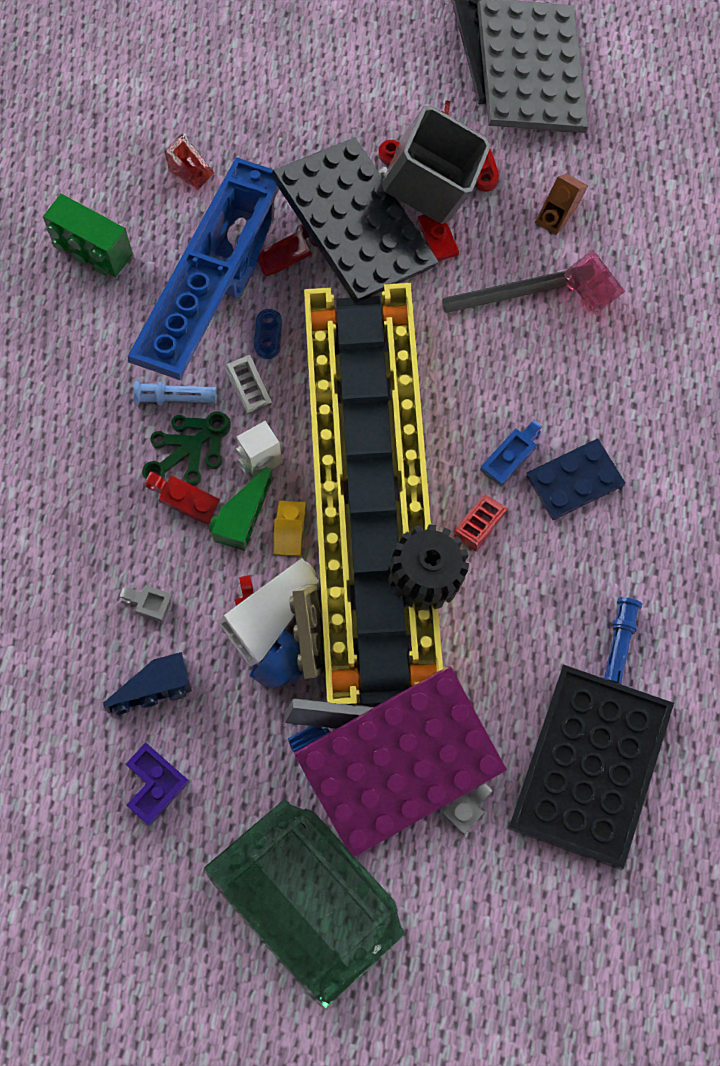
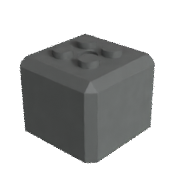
[381,105,491,224]

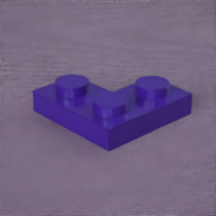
[126,742,189,827]

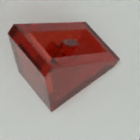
[164,133,214,190]

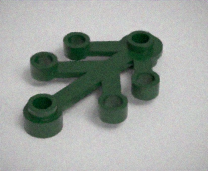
[142,411,231,486]

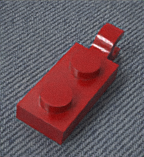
[144,472,220,525]

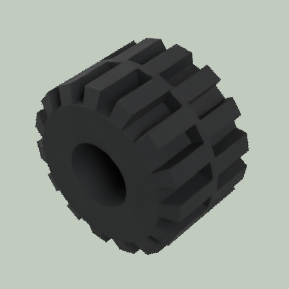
[388,524,469,611]

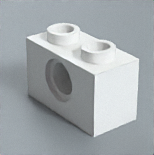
[235,421,282,478]

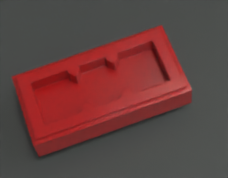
[417,214,459,261]
[258,230,312,277]

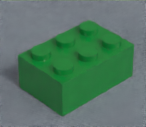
[43,193,133,278]

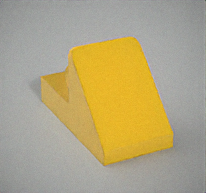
[273,500,306,557]

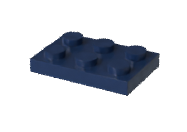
[526,438,626,520]

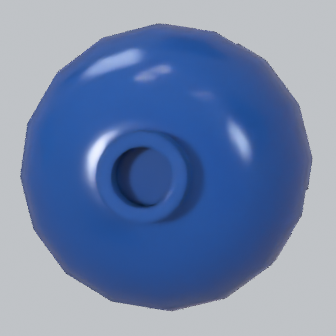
[249,630,303,688]

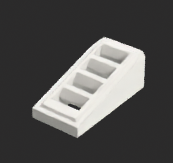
[225,355,272,414]

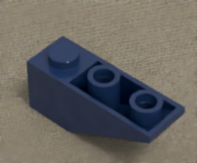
[103,652,192,715]

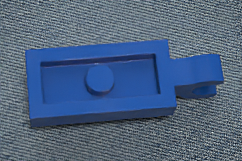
[480,420,542,487]

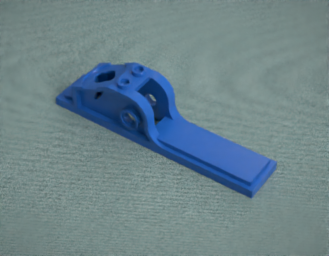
[127,157,279,380]

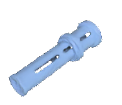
[134,381,216,406]

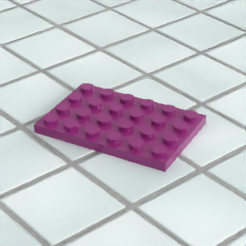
[294,666,507,858]

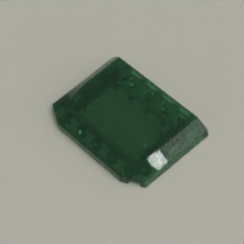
[204,800,405,1010]

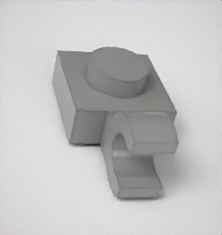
[119,585,172,623]
[442,783,493,835]

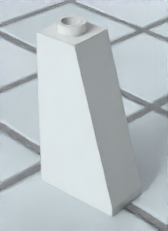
[217,558,319,667]

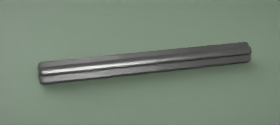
[442,265,594,313]

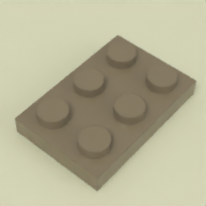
[290,584,325,679]

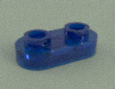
[254,309,282,359]

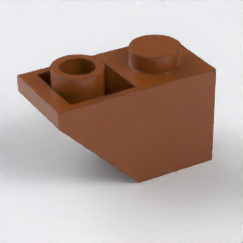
[535,173,588,235]

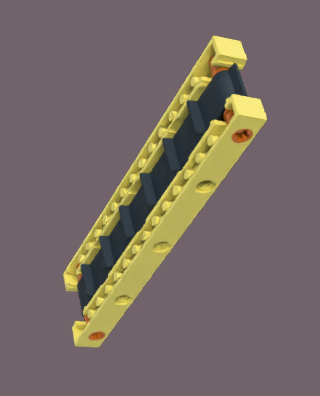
[304,283,443,706]

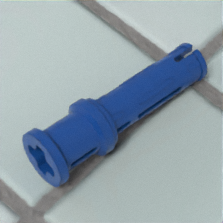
[604,597,643,684]

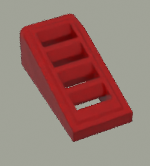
[454,494,508,552]

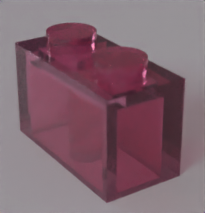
[563,250,625,314]

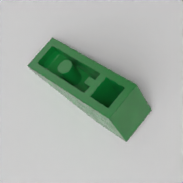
[209,467,273,551]

